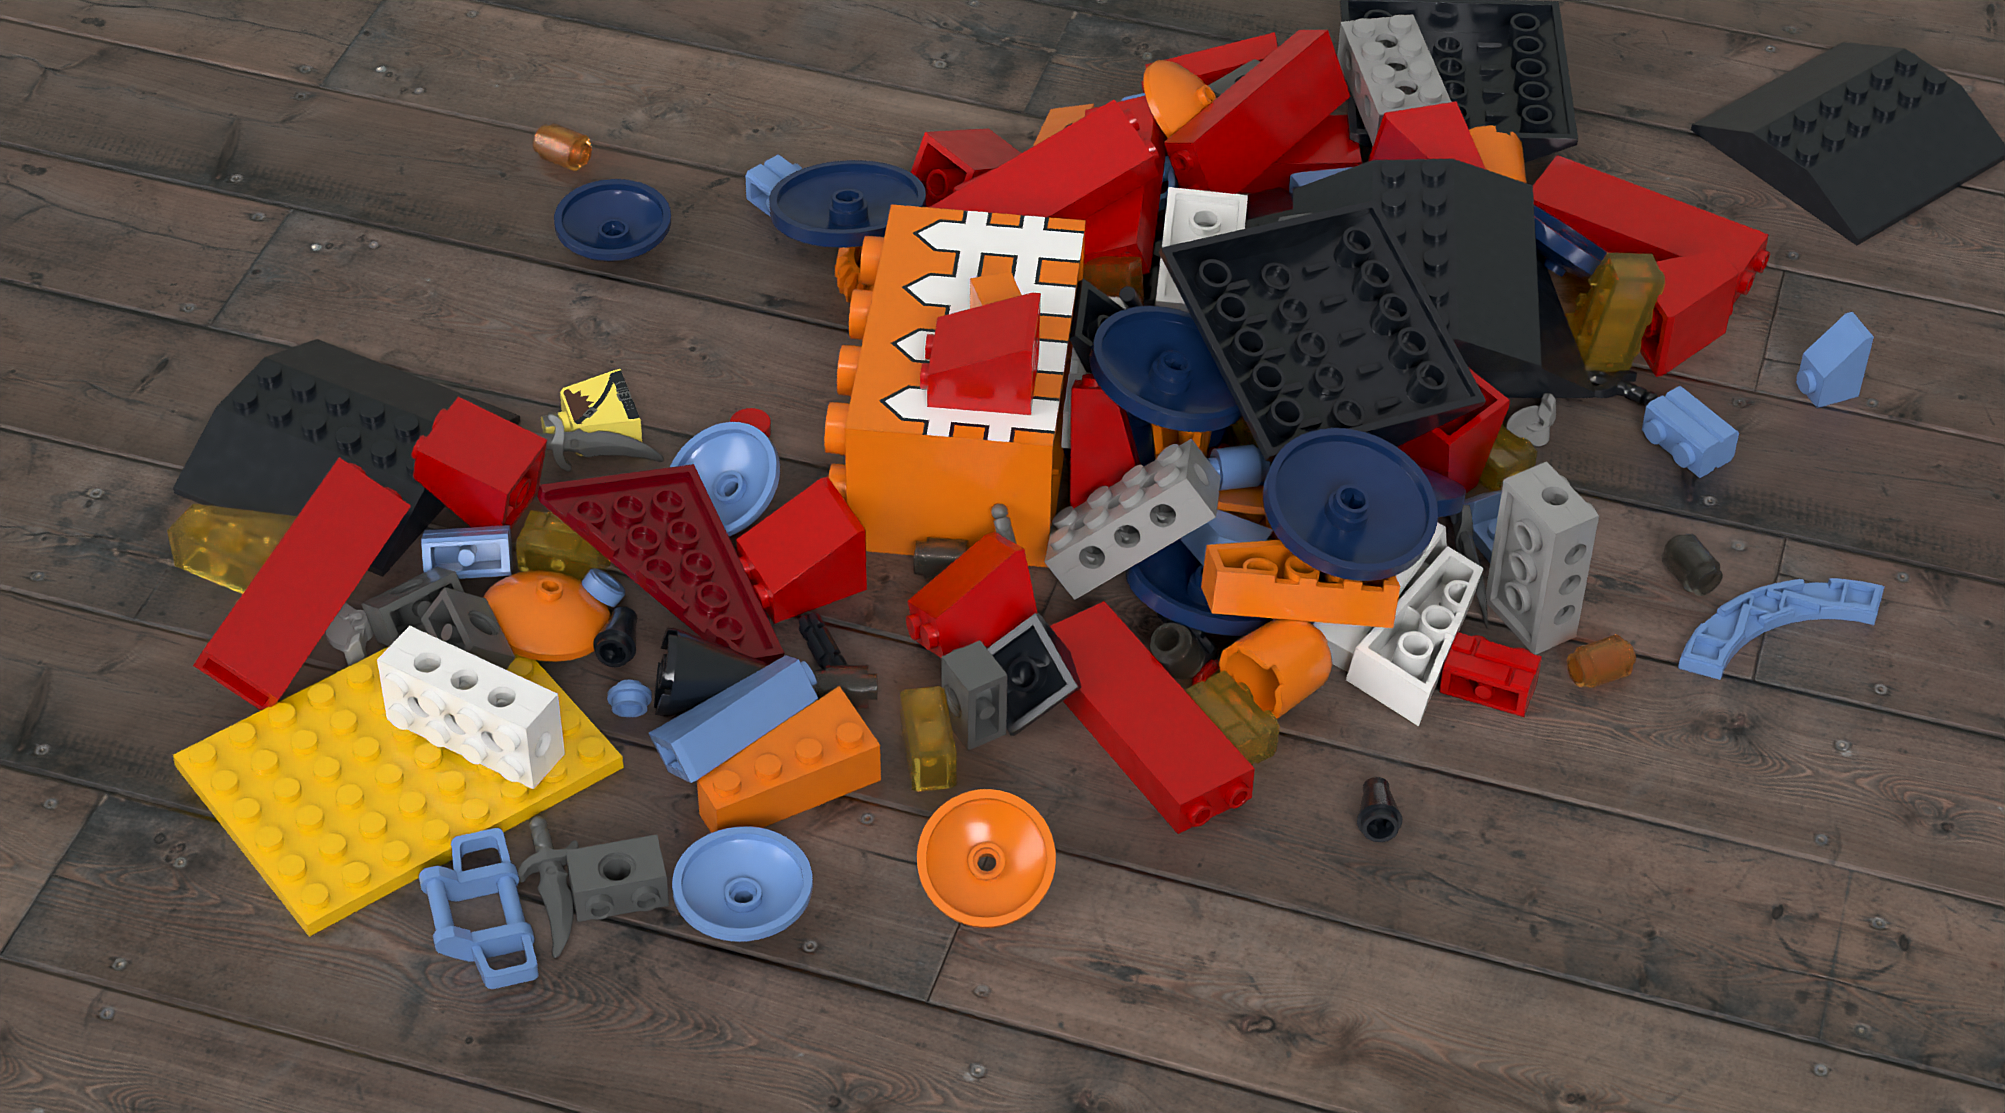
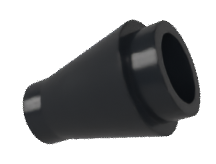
[593,607,638,667]
[1357,777,1403,842]

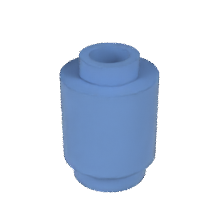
[1207,444,1270,491]

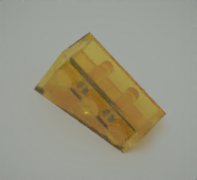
[1565,253,1665,372]
[167,504,297,594]

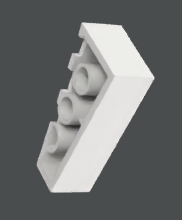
[1346,546,1484,726]

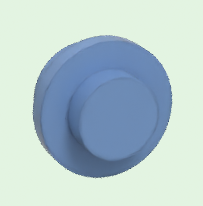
[607,680,652,717]

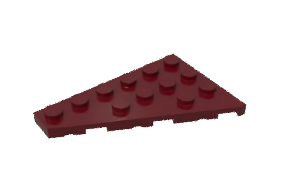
[537,464,785,664]

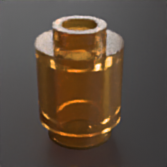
[533,124,592,171]
[1567,634,1636,688]

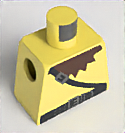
[541,369,642,456]

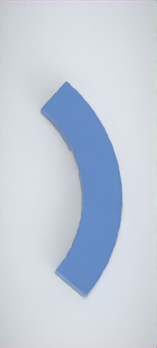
[1678,578,1885,680]

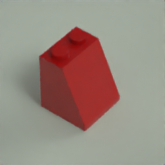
[1368,101,1486,169]
[910,128,1021,207]
[1623,248,1739,377]
[920,292,1041,415]
[1398,368,1510,493]
[411,397,547,529]
[736,476,867,624]
[906,532,1038,658]

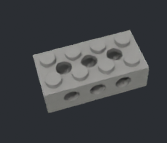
[1337,14,1451,145]
[1045,439,1221,600]
[1486,461,1599,655]

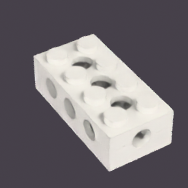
[1155,187,1248,312]
[377,626,565,789]

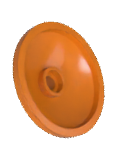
[1143,60,1216,138]
[483,570,611,662]
[917,789,1056,928]

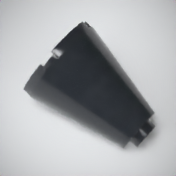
[654,627,770,716]

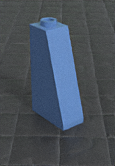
[648,655,818,783]

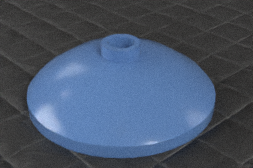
[670,422,780,536]
[672,826,813,942]

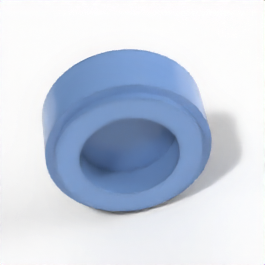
[581,568,625,607]

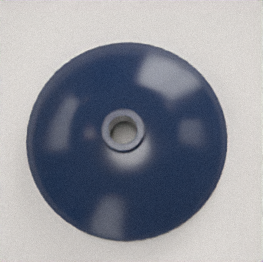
[554,179,671,262]

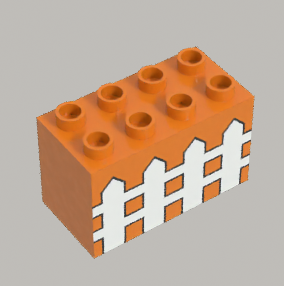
[824,205,1086,568]

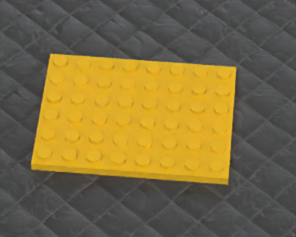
[173,633,624,937]

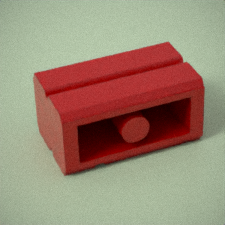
[1439,632,1542,717]

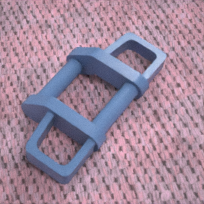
[419,828,539,989]

